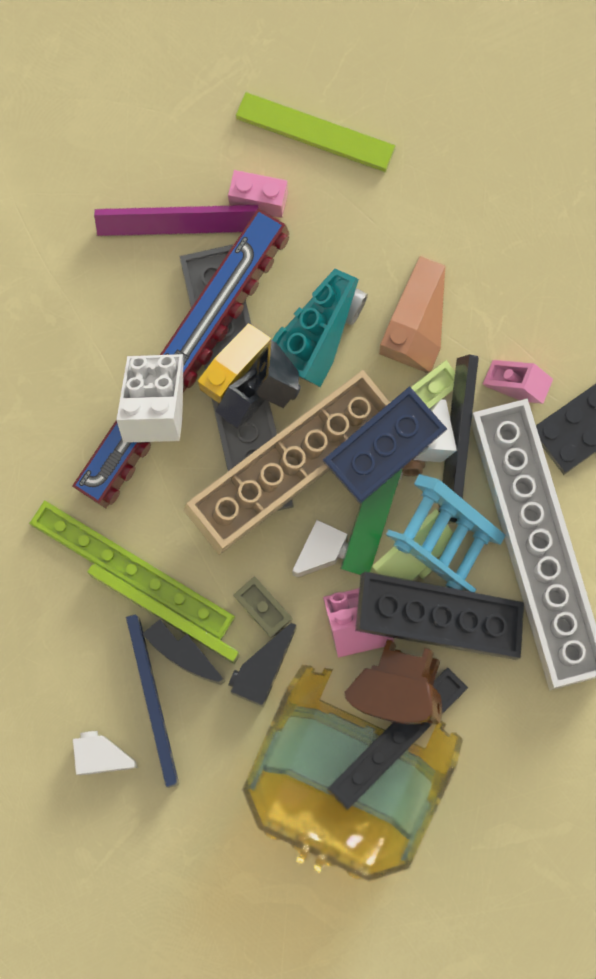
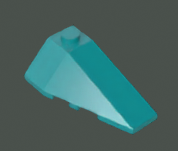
[272,268,359,388]

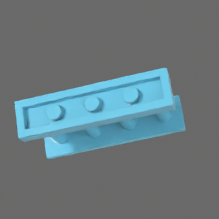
[386,474,506,593]

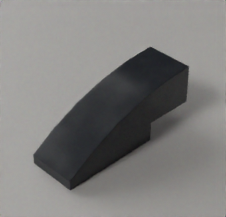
[142,619,225,685]

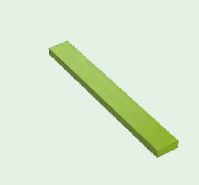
[29,500,235,640]

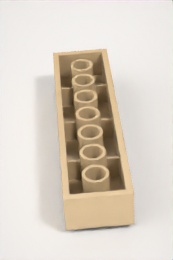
[184,370,390,555]

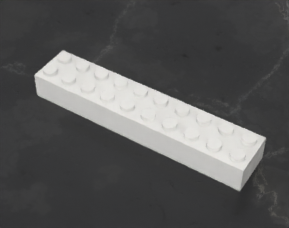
[471,398,596,691]

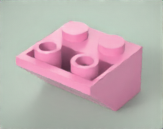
[323,589,394,658]

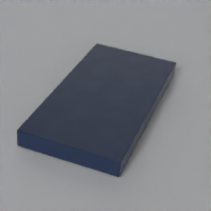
[323,386,447,504]

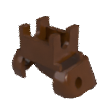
[344,639,442,724]

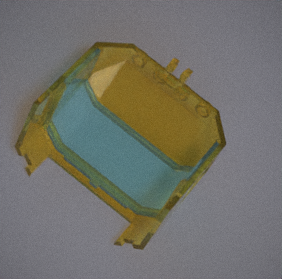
[242,665,463,881]

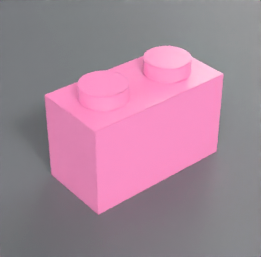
[228,170,288,218]

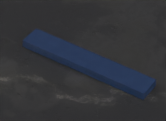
[126,614,179,788]

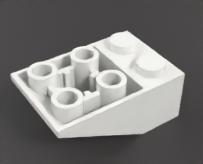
[117,354,183,442]

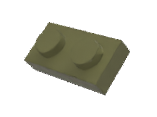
[233,576,293,638]

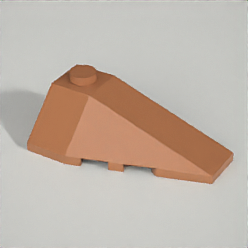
[379,256,445,373]

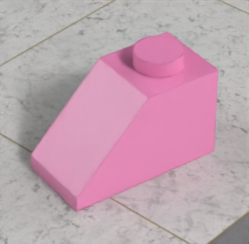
[483,360,553,404]

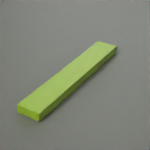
[236,92,395,172]
[87,564,240,664]

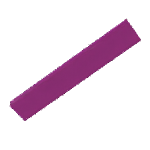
[94,205,258,236]

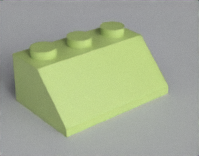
[371,509,453,581]

